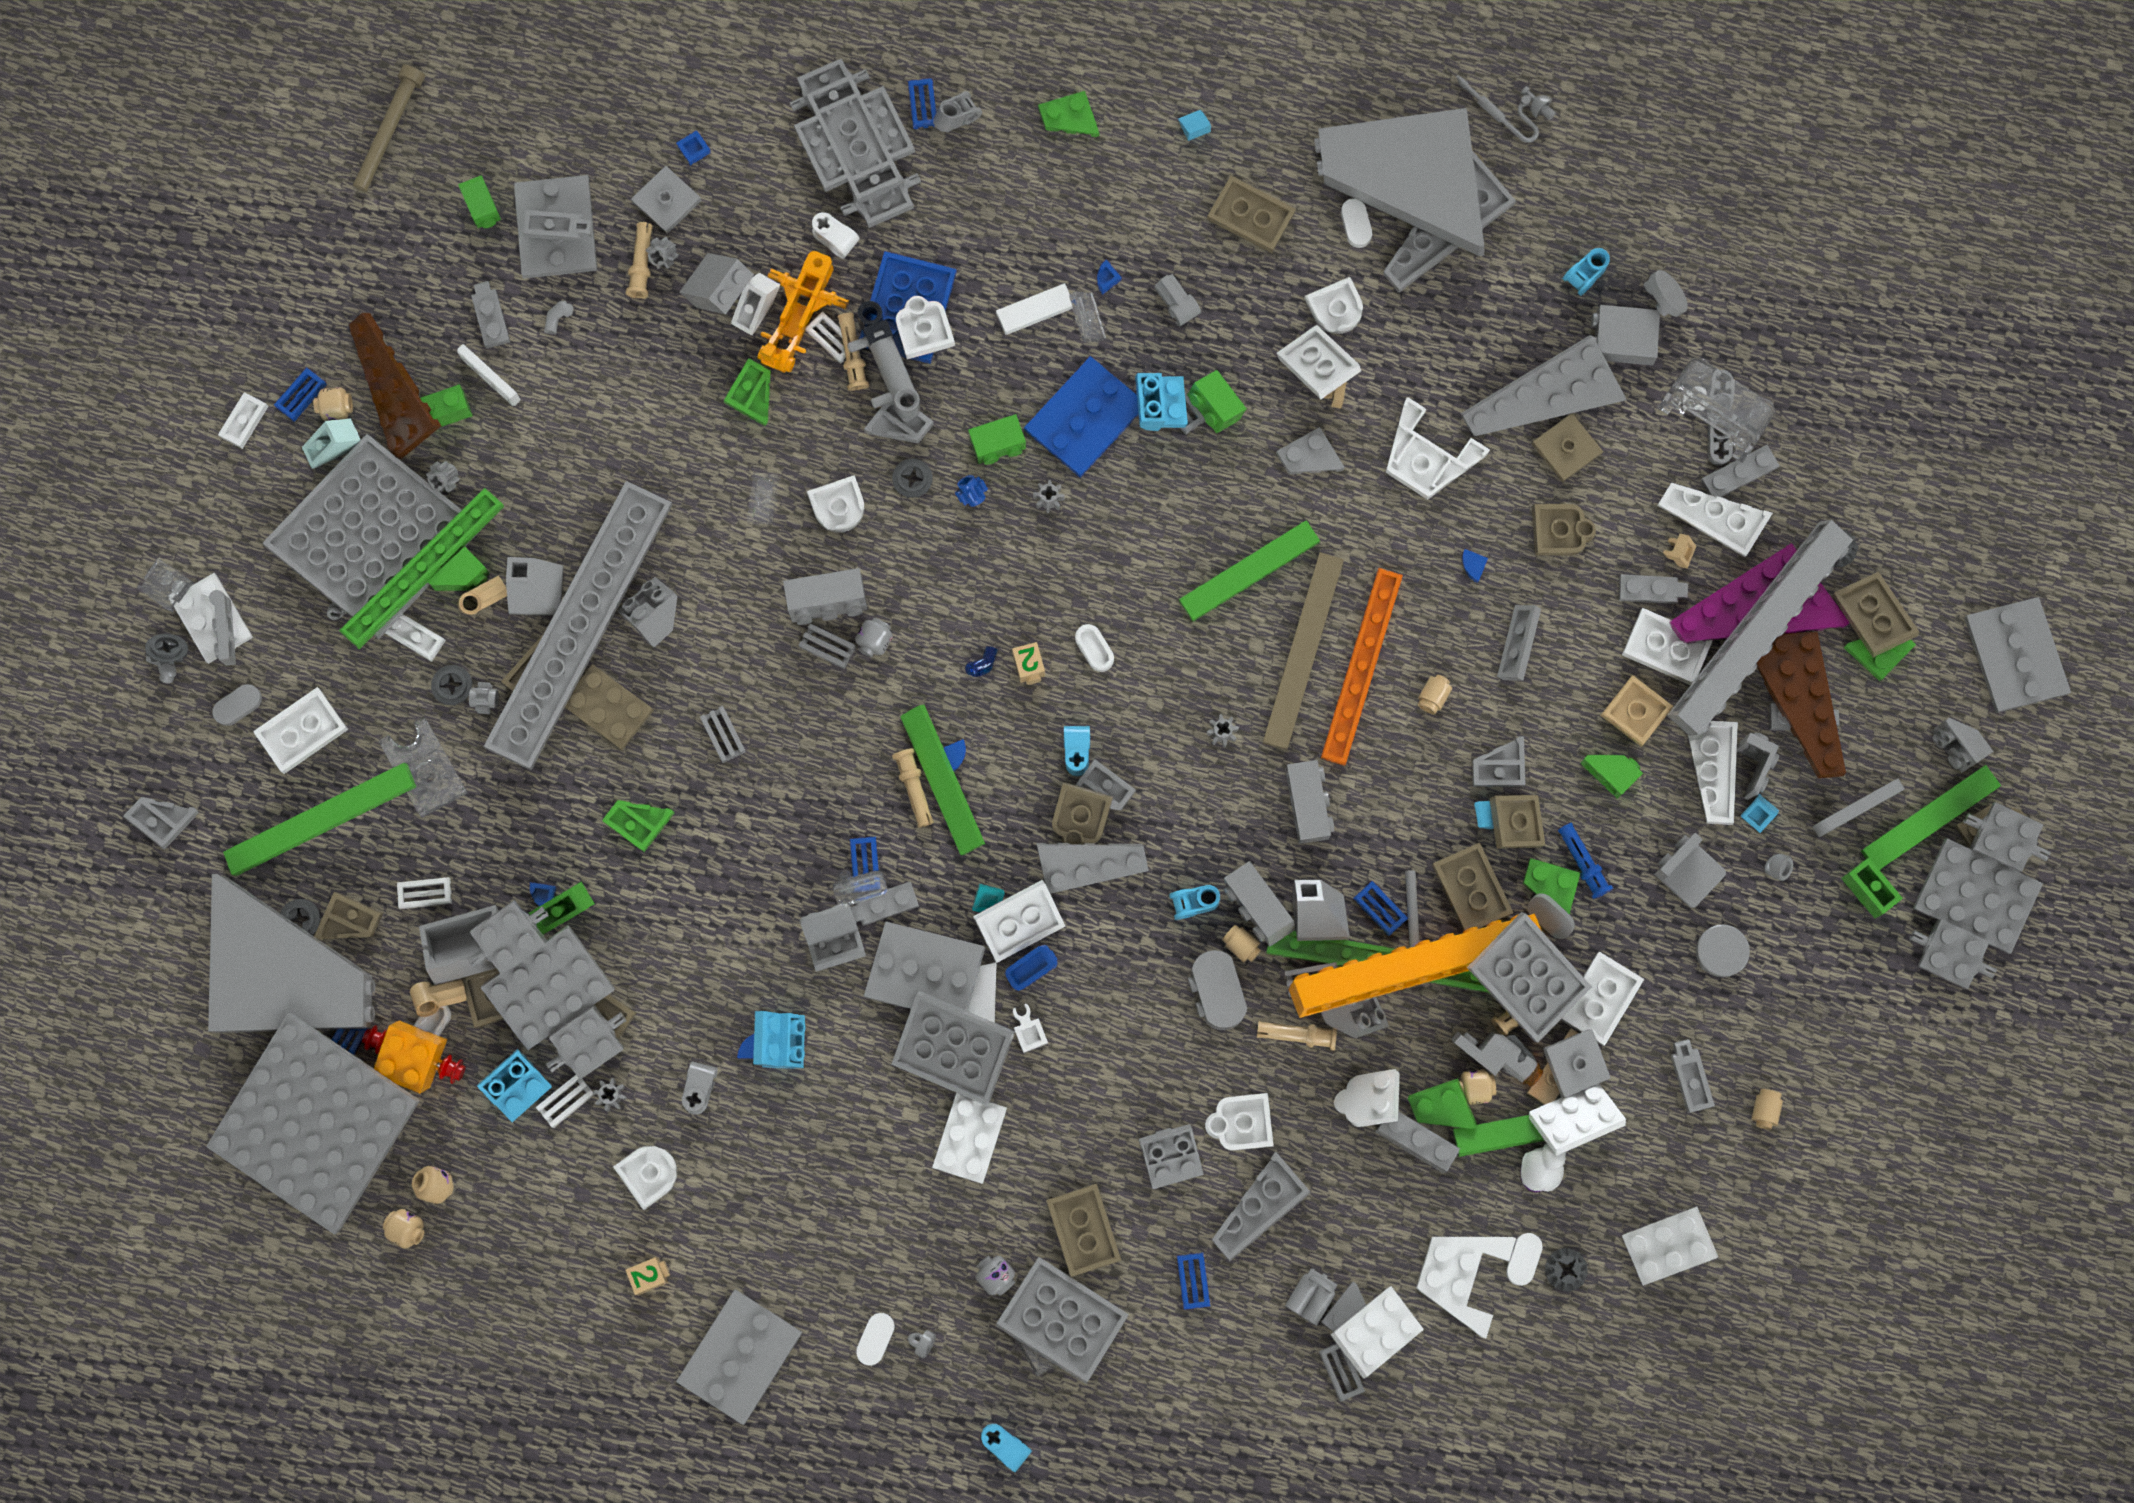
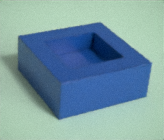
[676,130,711,165]

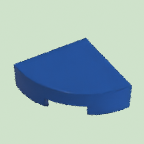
[1097,259,1122,295]
[1462,549,1488,583]
[944,739,966,772]
[529,882,557,906]
[737,1034,754,1059]

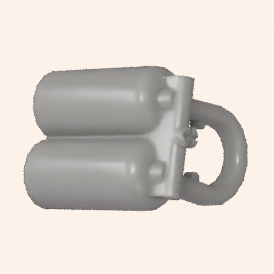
[1285,1268,1337,1326]

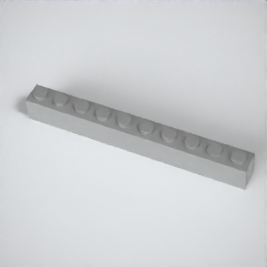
[1667,520,1853,735]

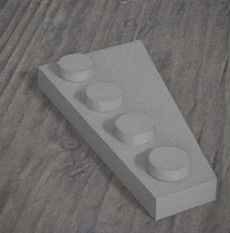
[1036,843,1149,894]
[1212,1152,1310,1262]

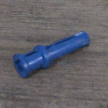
[1558,822,1614,900]

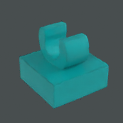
[972,884,1005,912]

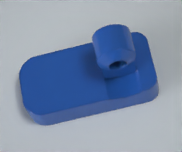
[1005,945,1058,991]

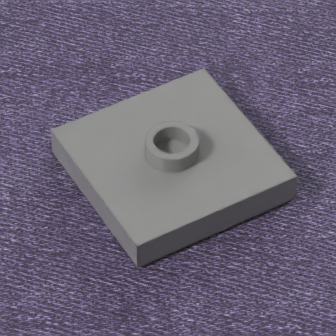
[631,166,702,234]
[1543,1029,1611,1098]

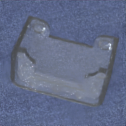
[1658,358,1776,463]

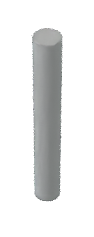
[1405,870,1420,948]

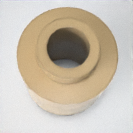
[1417,675,1452,715]
[1222,925,1261,962]
[1751,1089,1783,1130]

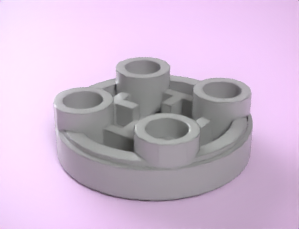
[1644,270,1688,317]
[1696,925,1750,977]

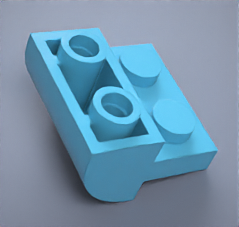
[1135,373,1188,431]
[753,1011,805,1068]
[477,1049,552,1122]

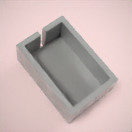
[783,568,867,625]
[419,905,498,985]

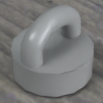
[1764,854,1793,881]
[908,1330,936,1358]

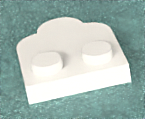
[896,296,955,359]
[1334,1069,1399,1127]
[1205,1093,1274,1151]

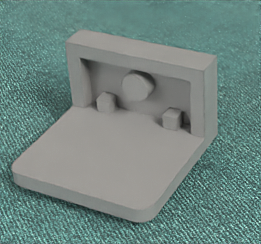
[1737,732,1779,800]
[1654,833,1726,908]
[800,904,866,972]

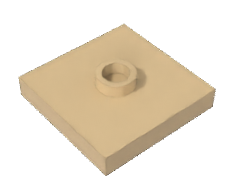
[1600,675,1673,747]

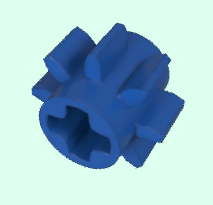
[955,475,988,507]

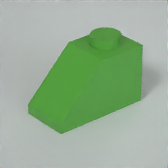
[458,175,501,228]
[427,547,490,591]
[1580,755,1643,799]
[529,882,595,934]

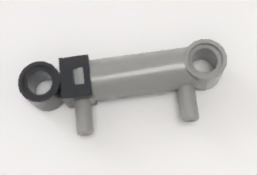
[847,301,920,420]

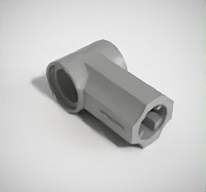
[1155,274,1201,327]

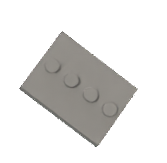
[514,175,597,279]
[1964,597,2071,713]
[1467,912,1592,1043]
[864,921,985,1011]
[892,991,1015,1105]
[995,1257,1129,1384]
[676,1289,803,1425]

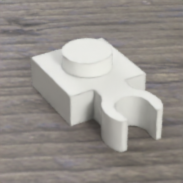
[1013,1004,1048,1053]

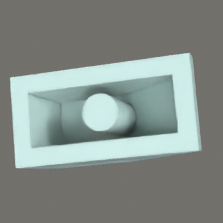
[302,419,360,469]

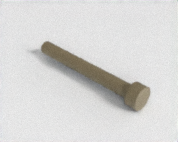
[353,65,425,192]

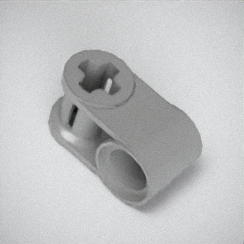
[933,91,982,132]
[682,1061,718,1115]

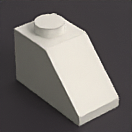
[731,273,780,335]

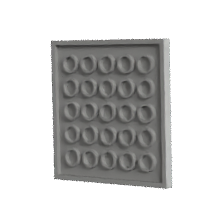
[263,434,482,639]
[206,1013,420,1235]

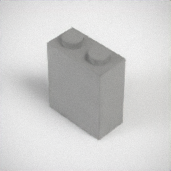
[679,253,754,315]
[1591,305,1660,366]

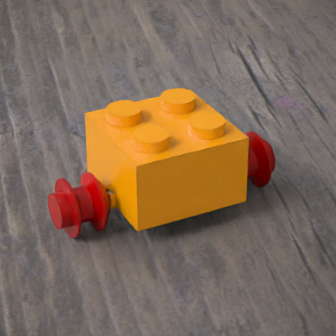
[362,1020,466,1094]

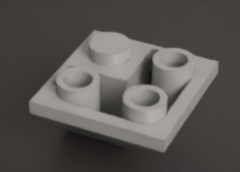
[506,557,564,616]
[617,577,677,647]
[1931,718,1993,773]
[1292,880,1350,941]
[1321,997,1389,1038]

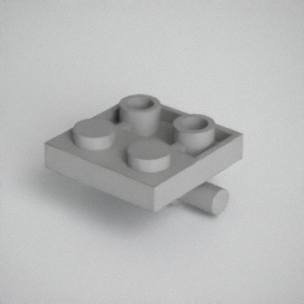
[1139,1124,1204,1189]

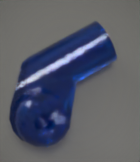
[965,646,998,677]

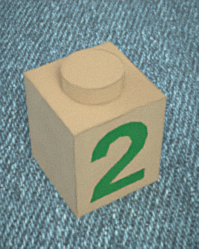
[1012,642,1045,685]
[626,1257,670,1295]

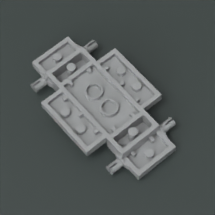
[789,58,921,228]
[1910,802,2051,989]
[467,900,627,1079]

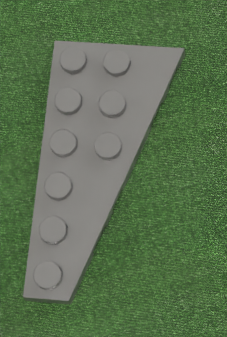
[1383,150,1516,293]
[1460,335,1627,436]

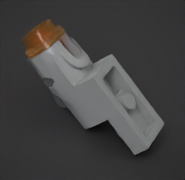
[1451,1031,1544,1087]

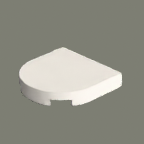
[1305,277,1363,334]
[807,475,864,532]
[613,1146,677,1210]

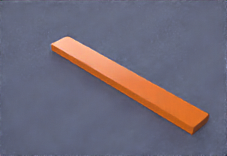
[1320,568,1403,766]

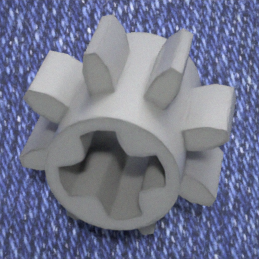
[646,237,679,269]
[426,461,460,493]
[1033,480,1065,513]
[469,682,499,714]
[1207,714,1239,748]
[593,1078,627,1112]

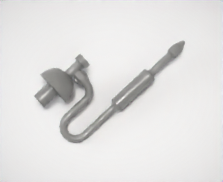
[1456,75,1556,143]

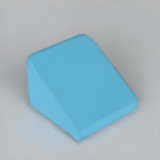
[1178,110,1211,141]
[1741,794,1779,833]
[1474,801,1494,829]

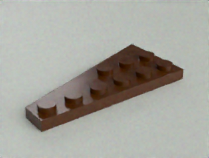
[349,313,441,459]
[1756,631,1846,778]

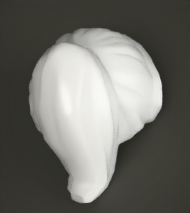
[1520,1143,1566,1193]

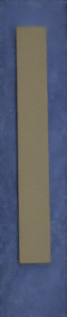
[1262,552,1344,751]

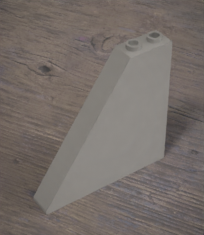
[1314,108,1484,256]
[208,874,375,1033]

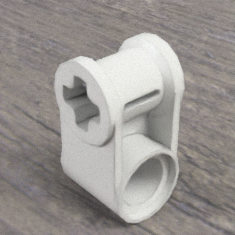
[812,212,860,259]

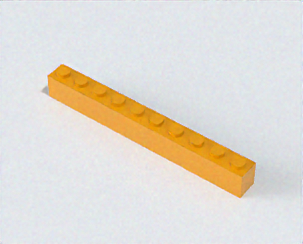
[1289,914,1542,1018]

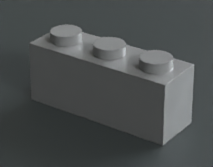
[1285,760,1334,844]
[1224,861,1295,947]
[1375,1111,1460,1173]

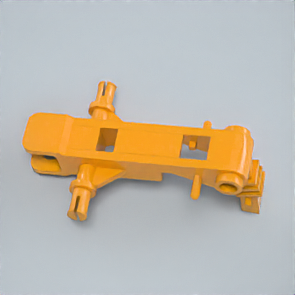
[757,251,849,373]

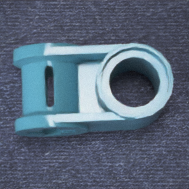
[1562,248,1610,296]
[1064,726,1090,776]
[1169,885,1220,920]
[981,1424,1032,1472]

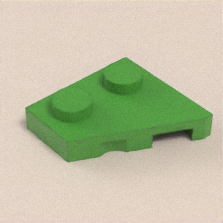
[1038,91,1099,137]
[723,358,771,426]
[1844,639,1916,681]
[602,800,674,852]
[1523,858,1580,914]
[1408,1078,1477,1129]

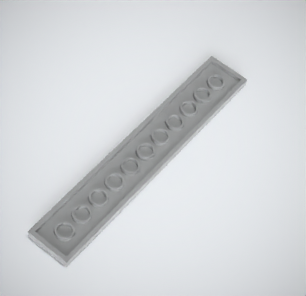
[484,481,672,770]

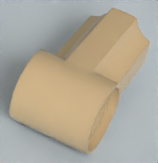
[457,575,507,615]
[409,979,467,1017]

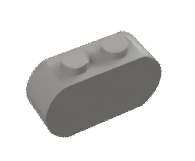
[1188,950,1247,1030]

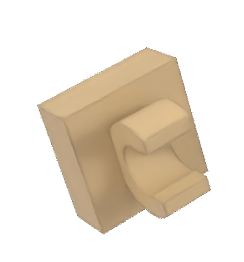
[1324,381,1347,408]
[1663,534,1696,569]

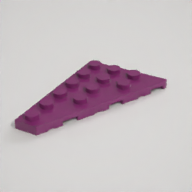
[1669,543,1850,644]

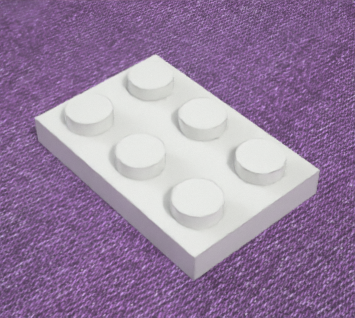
[1277,325,1361,399]
[170,573,253,664]
[1622,608,1713,685]
[253,687,348,774]
[973,880,1065,963]
[1561,952,1644,1046]
[1529,1084,1626,1156]
[932,1093,1007,1184]
[1622,1207,1718,1286]
[1331,1286,1424,1379]

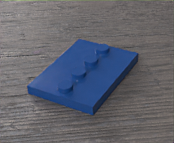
[859,251,957,364]
[1024,356,1139,478]

